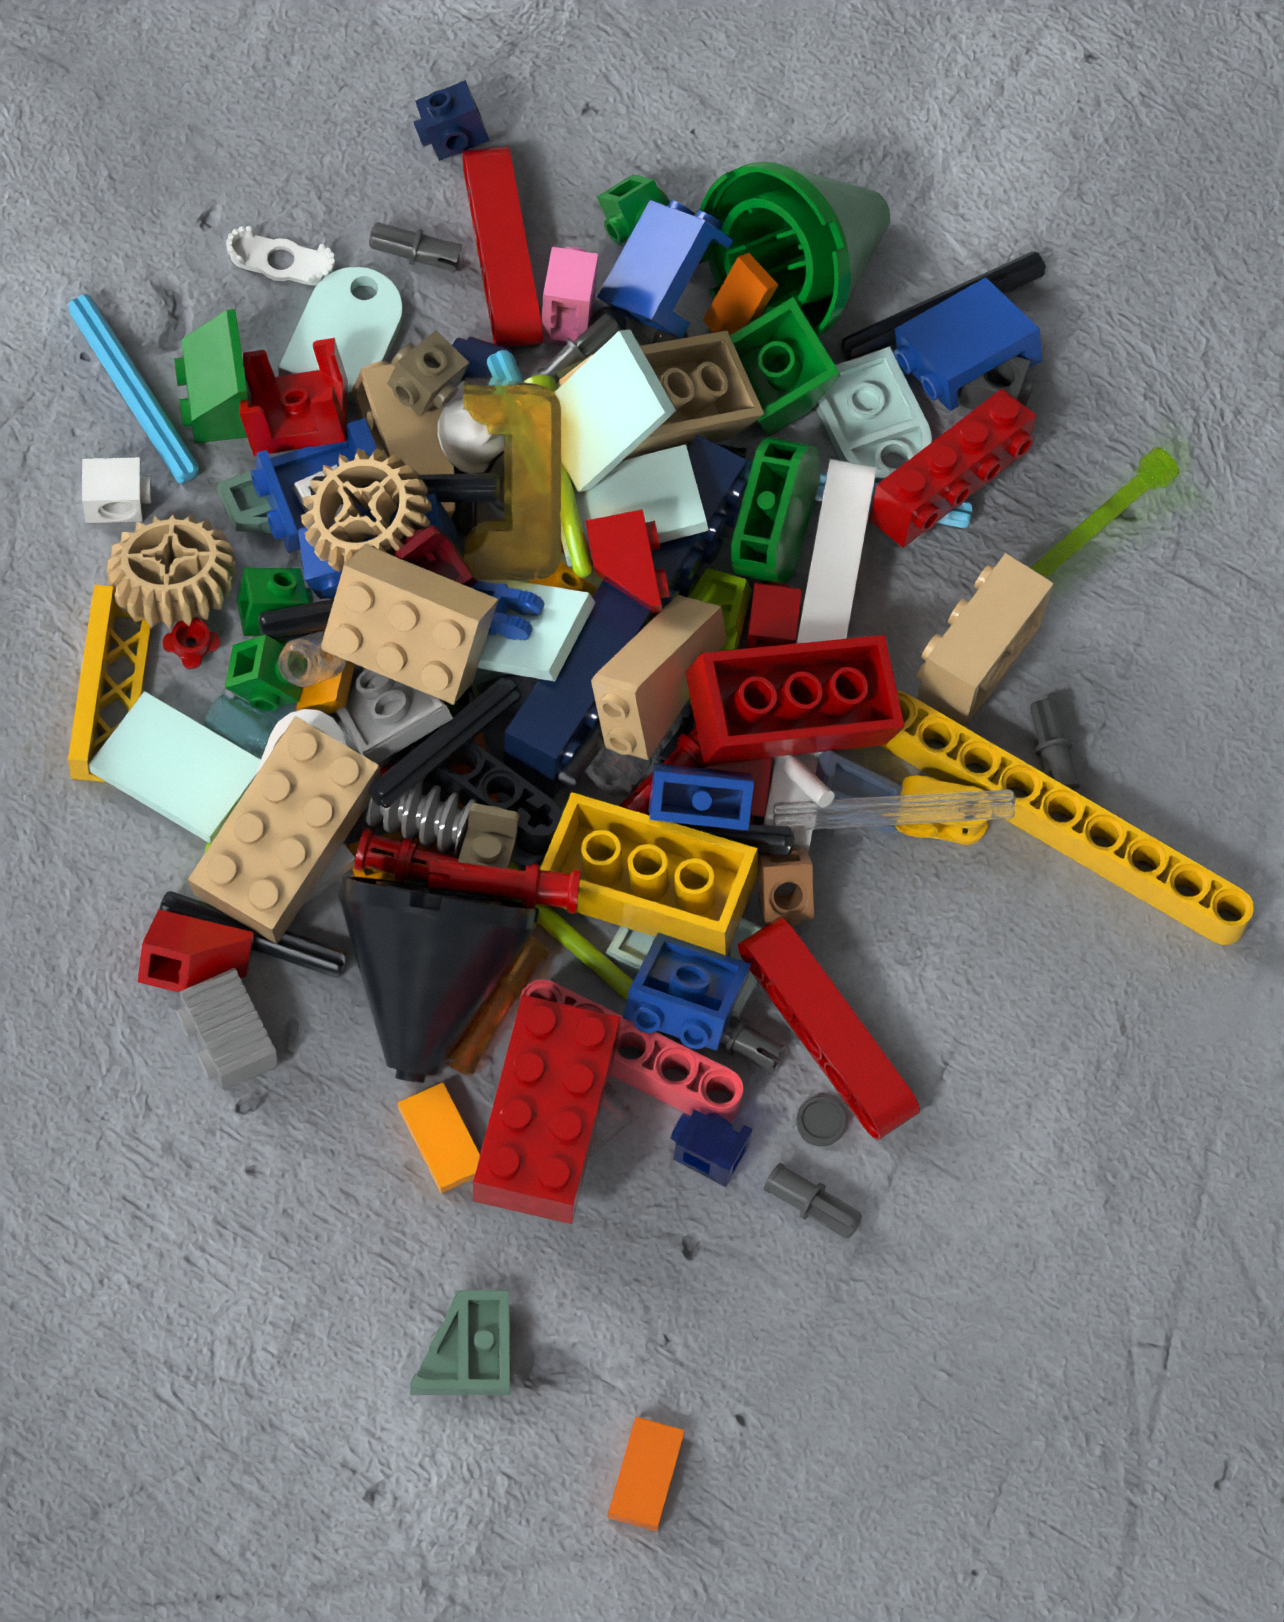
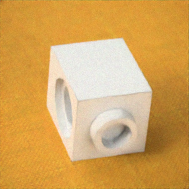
[82,457,151,523]

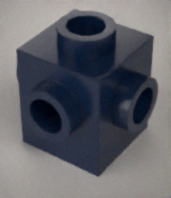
[413,80,490,161]

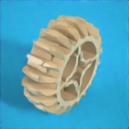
[301,448,432,573]
[106,512,237,630]

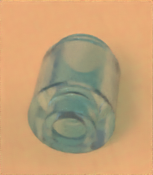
[204,694,277,757]

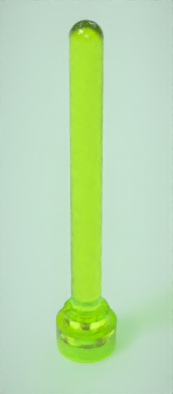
[1030,447,1179,578]

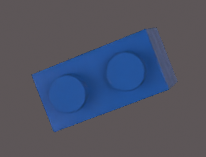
[648,763,754,830]

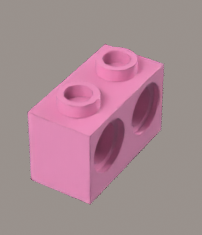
[542,247,598,346]

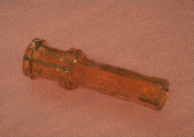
[445,937,550,1076]

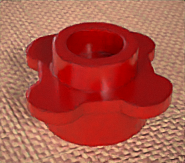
[162,617,220,669]

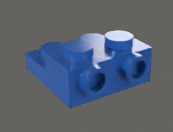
[623,932,751,1051]

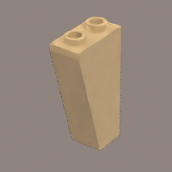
[351,361,455,517]
[591,595,727,760]

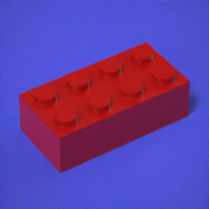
[685,635,905,765]
[473,995,621,1224]

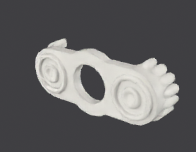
[226,226,335,286]

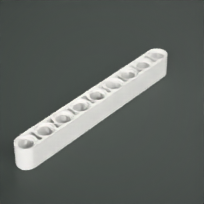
[764,459,876,852]

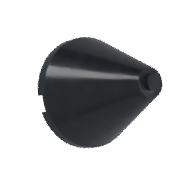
[338,876,539,1083]

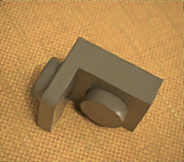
[458,803,519,868]

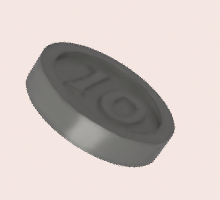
[796,1096,847,1146]

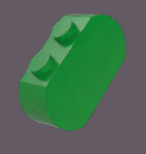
[731,437,821,584]

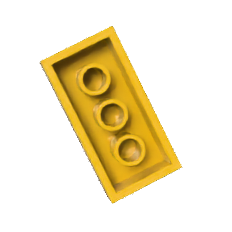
[540,792,758,956]

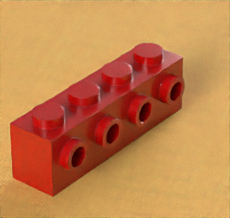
[869,389,1037,548]

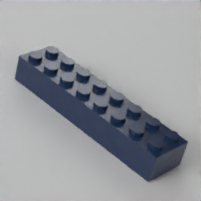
[503,434,748,799]

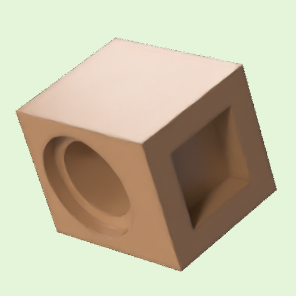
[758,847,814,926]

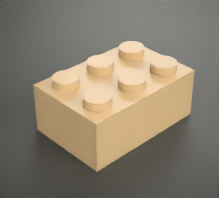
[320,544,498,705]
[916,553,1054,727]

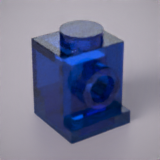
[670,1110,753,1187]

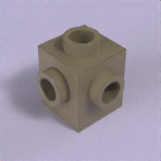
[387,330,470,417]

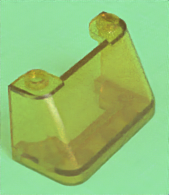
[463,378,561,580]

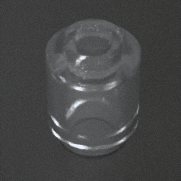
[278,631,346,687]

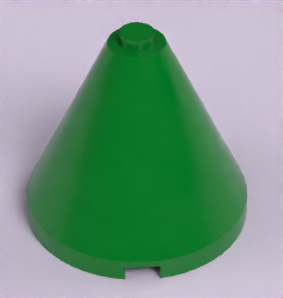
[699,161,890,337]

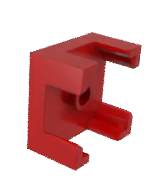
[240,337,348,457]

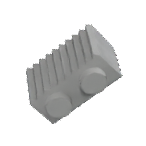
[176,968,277,1090]

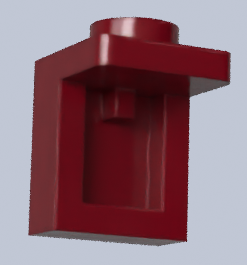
[395,525,479,588]

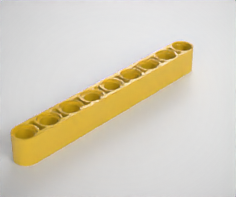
[881,690,1254,945]

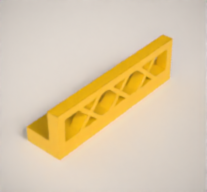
[68,584,152,782]

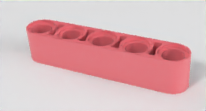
[520,979,743,1126]

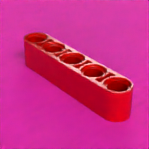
[462,146,543,348]
[738,917,920,1141]

